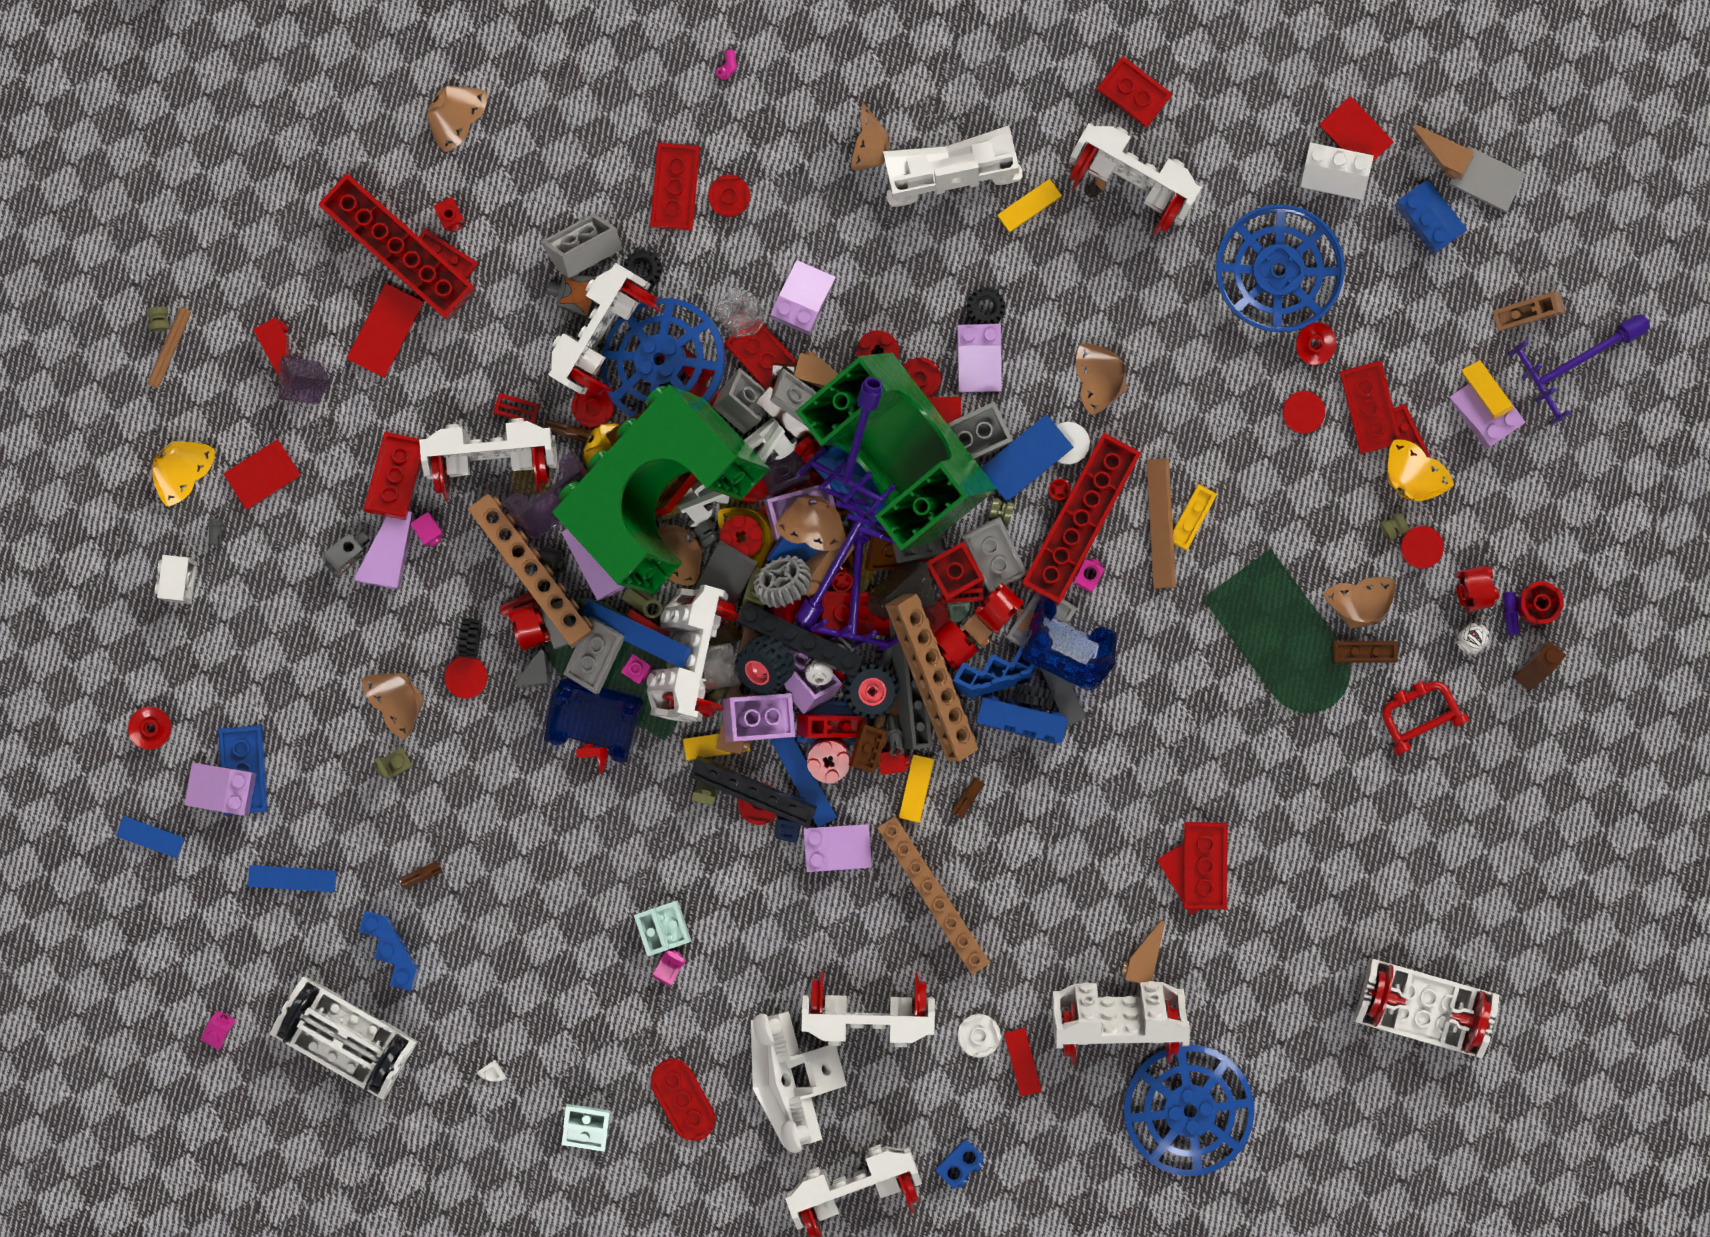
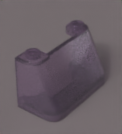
[502,450,587,539]

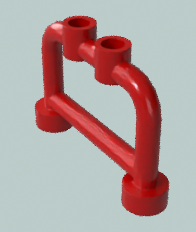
[1382,681,1470,756]

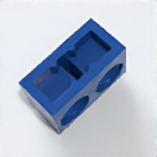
[935,1138,985,1189]

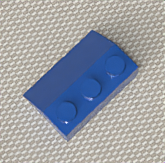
[1394,179,1467,256]

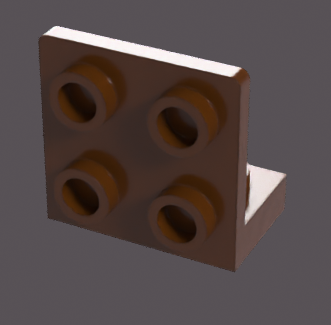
[849,724,887,773]

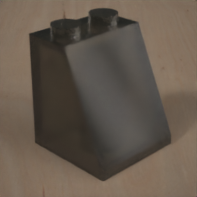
[867,560,936,619]

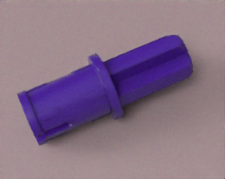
[1502,592,1520,635]

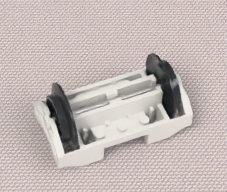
[270,976,418,1100]

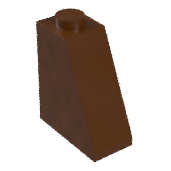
[1513,641,1566,691]

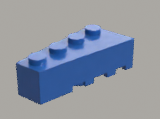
[976,695,1068,745]

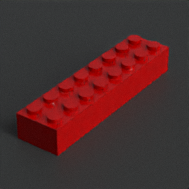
[318,173,477,322]
[1020,432,1141,606]

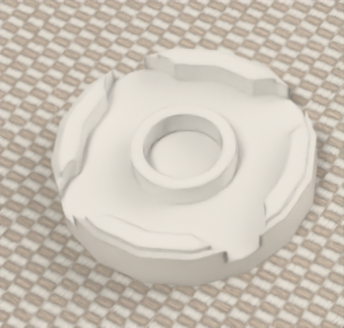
[1057,422,1090,465]
[957,1014,1001,1058]

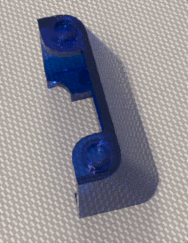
[1022,596,1117,690]
[544,679,643,763]

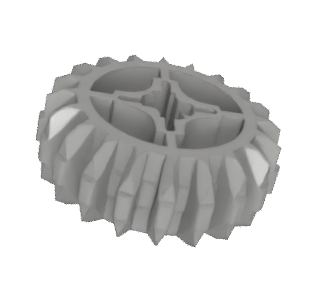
[753,555,812,609]

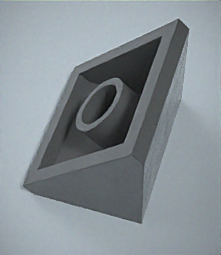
[513,649,551,689]

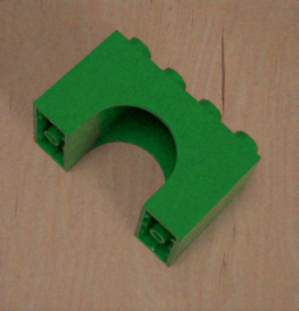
[795,353,997,551]
[552,385,770,594]

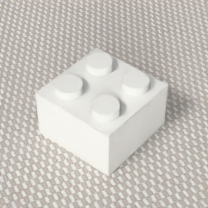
[155,555,197,604]

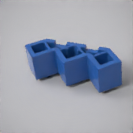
[953,645,1040,699]
[359,911,419,991]

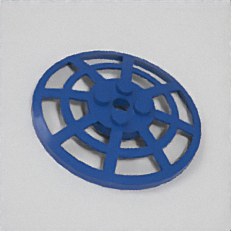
[1215,204,1345,333]
[601,298,726,418]
[1123,1044,1255,1176]

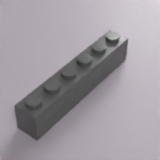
[889,617,933,750]

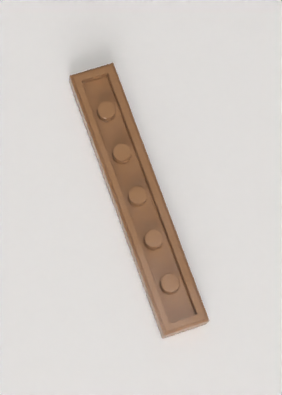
[1147,458,1176,589]

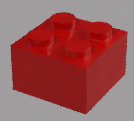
[925,541,985,602]

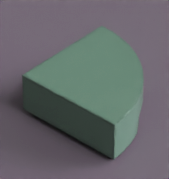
[949,602,970,624]

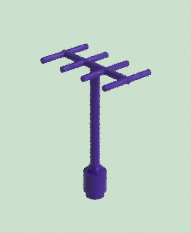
[1508,314,1650,425]
[796,377,895,516]
[794,488,896,630]
[807,520,899,654]

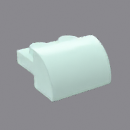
[634,900,692,956]
[562,1104,611,1152]

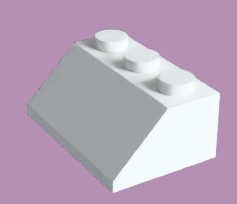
[1301,142,1374,200]

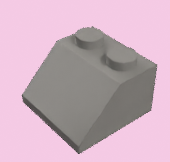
[713,368,765,434]

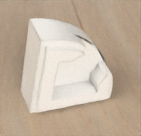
[477,1060,507,1082]

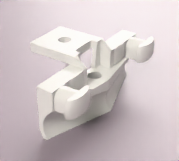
[883,125,1022,207]
[677,417,798,527]
[751,1011,847,1153]

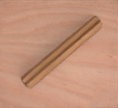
[148,307,191,388]

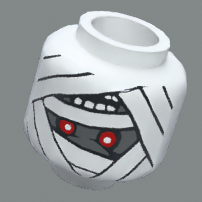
[1456,623,1489,655]
[805,657,833,686]

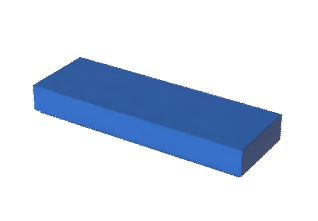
[116,816,185,858]

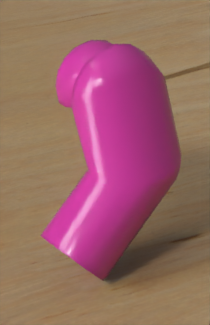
[716,50,737,80]

